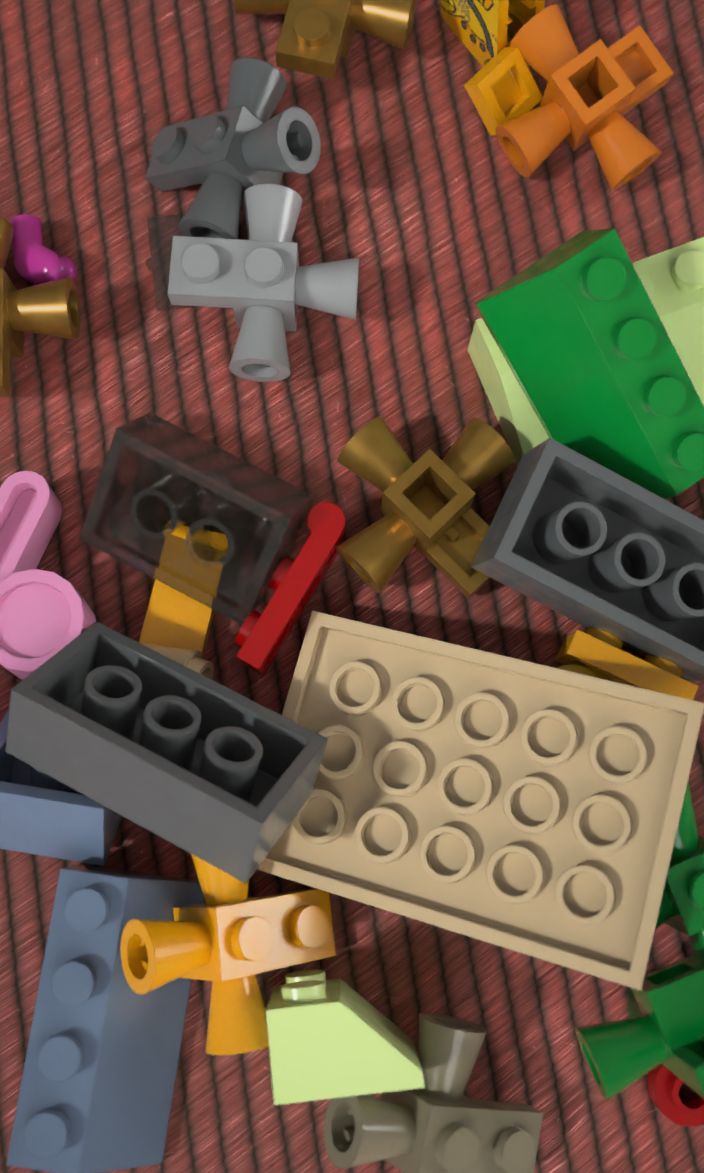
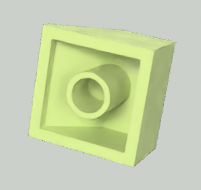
[266,970,425,1105]

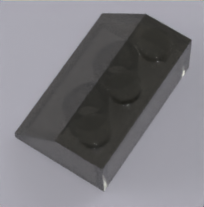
[79,412,315,624]

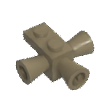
[324,1013,543,1173]

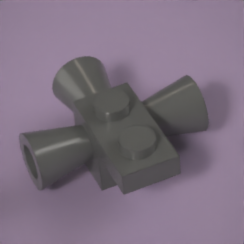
[145,57,321,239]

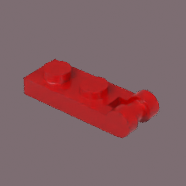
[235,502,346,677]

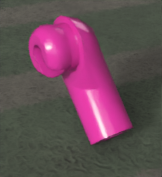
[11,214,77,285]

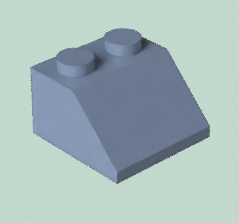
[0,709,123,866]

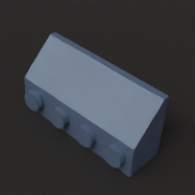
[6,864,205,1173]

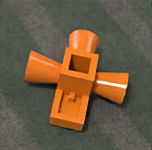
[496,4,674,191]

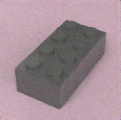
[471,437,704,681]
[5,621,328,884]

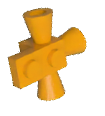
[120,854,336,1055]

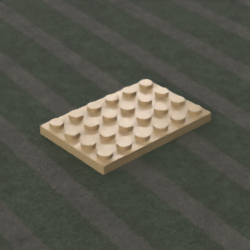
[257,611,704,991]

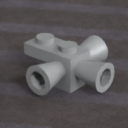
[168,184,359,382]

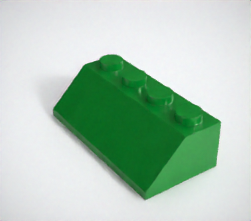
[474,228,704,499]

